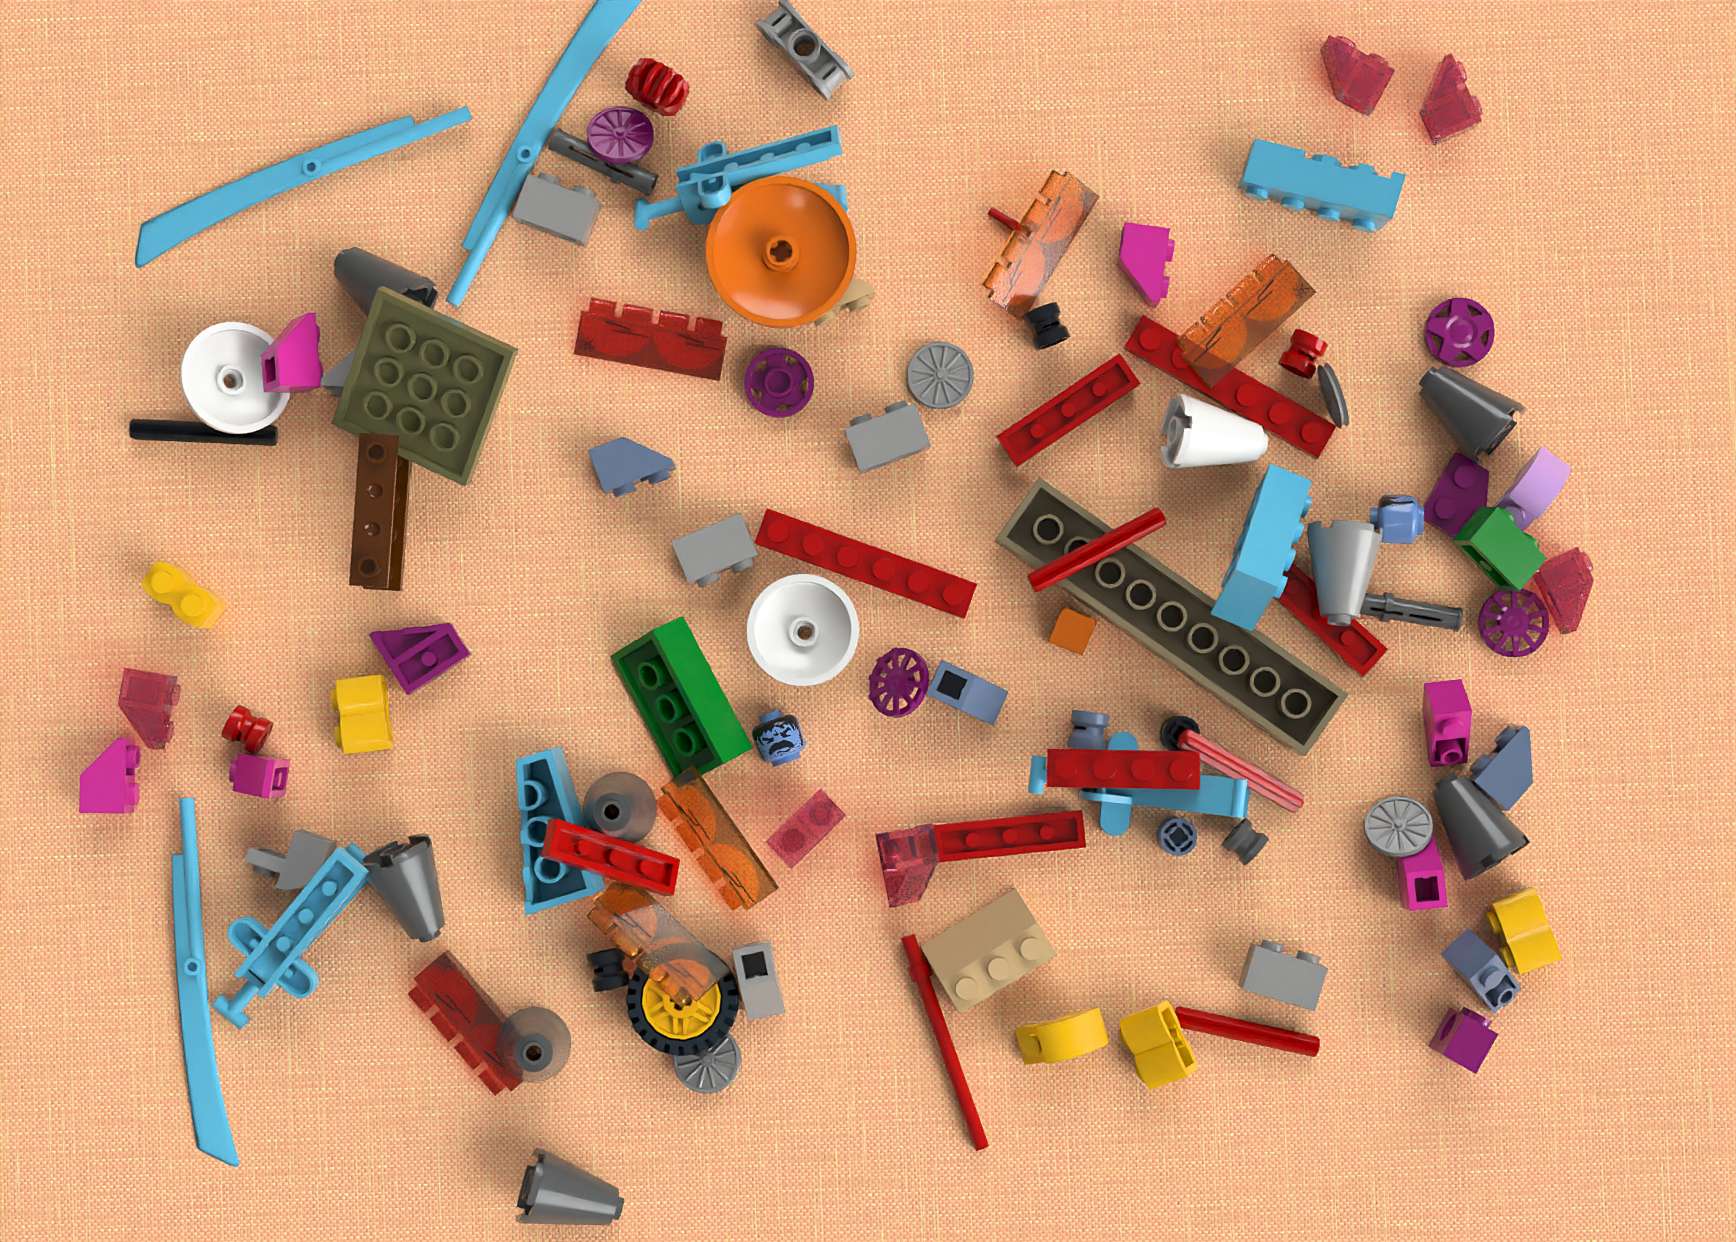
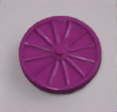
[587,107,654,164]

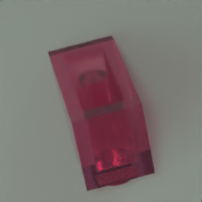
[1533,546,1594,634]

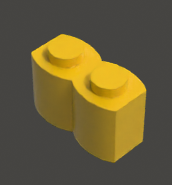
[141,561,226,629]
[330,674,393,755]
[1485,887,1562,975]
[1119,999,1198,1090]

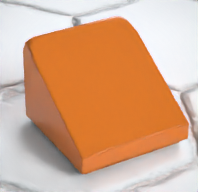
[1048,607,1097,656]

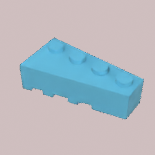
[1238,139,1406,233]
[1210,463,1313,631]
[516,746,606,915]

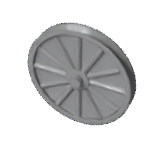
[907,342,974,409]
[1317,362,1349,429]
[1364,796,1433,858]
[673,1033,741,1093]

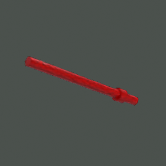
[900,933,989,1151]

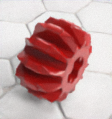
[625,58,690,116]

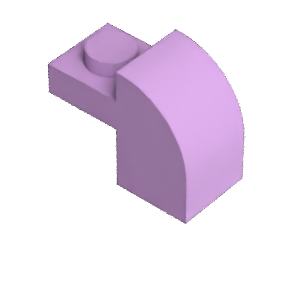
[1493,446,1572,532]

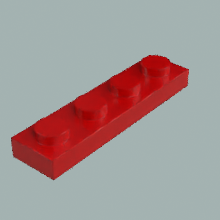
[996,353,1141,468]
[1273,562,1388,677]
[1047,749,1200,790]
[933,810,1086,863]
[541,818,680,896]

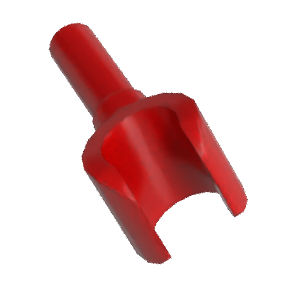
[988,207,1038,244]

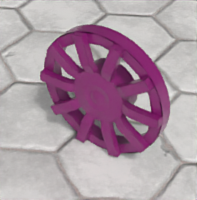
[1478,588,1549,657]
[868,647,929,718]

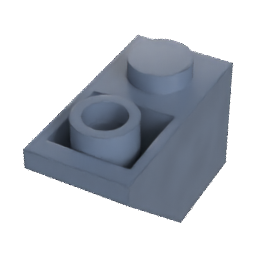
[588,437,676,498]
[926,660,1008,725]
[1468,725,1533,811]
[1441,928,1521,1014]

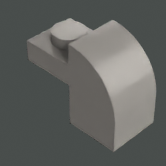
[244,829,337,890]

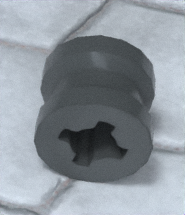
[1221,818,1269,866]

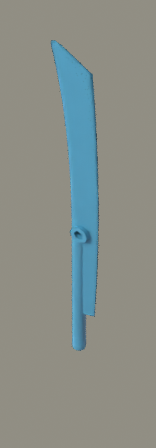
[446,0,643,307]
[135,106,472,268]
[172,797,239,1167]

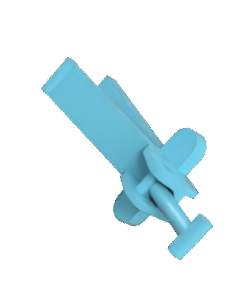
[634,125,848,230]
[1028,732,1250,836]
[212,843,369,1030]

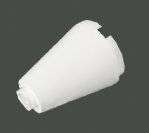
[1160,394,1268,469]

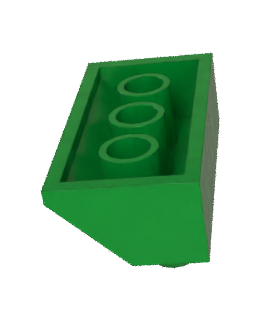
[610,616,753,787]

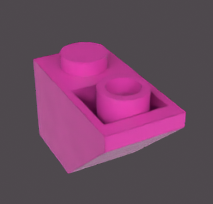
[1117,222,1175,307]
[261,312,323,393]
[1422,679,1472,767]
[79,738,141,813]
[1396,834,1448,911]

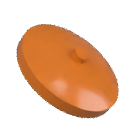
[705,176,857,328]

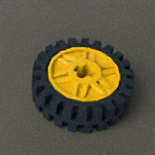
[626,943,739,1056]

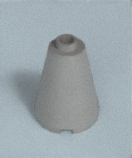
[1307,520,1383,626]

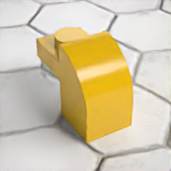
[1015,1007,1109,1065]

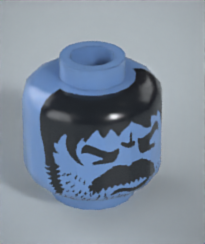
[1370,495,1424,544]
[751,709,806,767]

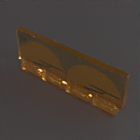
[981,170,1100,322]
[1176,254,1316,389]
[656,765,779,911]
[587,880,729,1007]

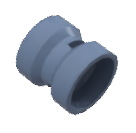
[1068,710,1109,750]
[1156,817,1197,856]

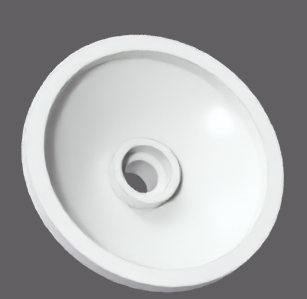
[179,322,290,434]
[747,574,859,687]

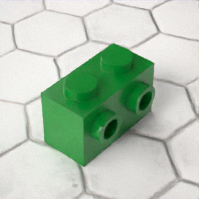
[1452,507,1547,591]

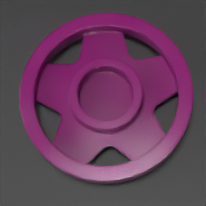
[1424,298,1495,368]
[744,348,814,418]

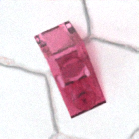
[1320,35,1395,117]
[1419,53,1483,146]
[118,668,181,750]
[766,788,846,869]
[875,823,940,908]

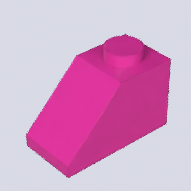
[229,753,290,799]

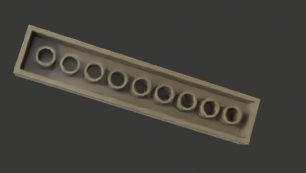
[994,477,1349,756]

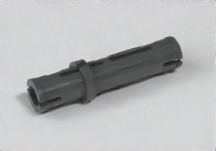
[548,128,659,196]
[1360,592,1463,632]

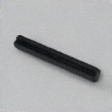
[129,419,278,446]

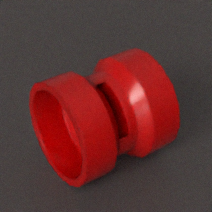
[1278,329,1328,379]
[221,705,273,755]

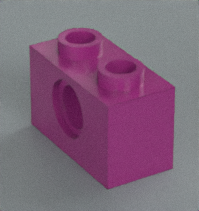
[1428,1006,1498,1074]

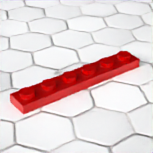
[1123,315,1336,459]
[754,508,977,619]

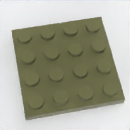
[332,286,519,487]

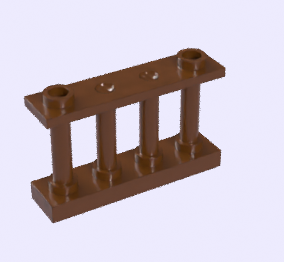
[349,433,412,592]

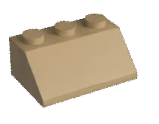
[920,888,1057,1014]

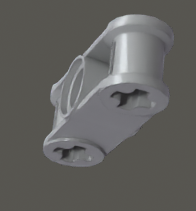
[755,0,855,101]

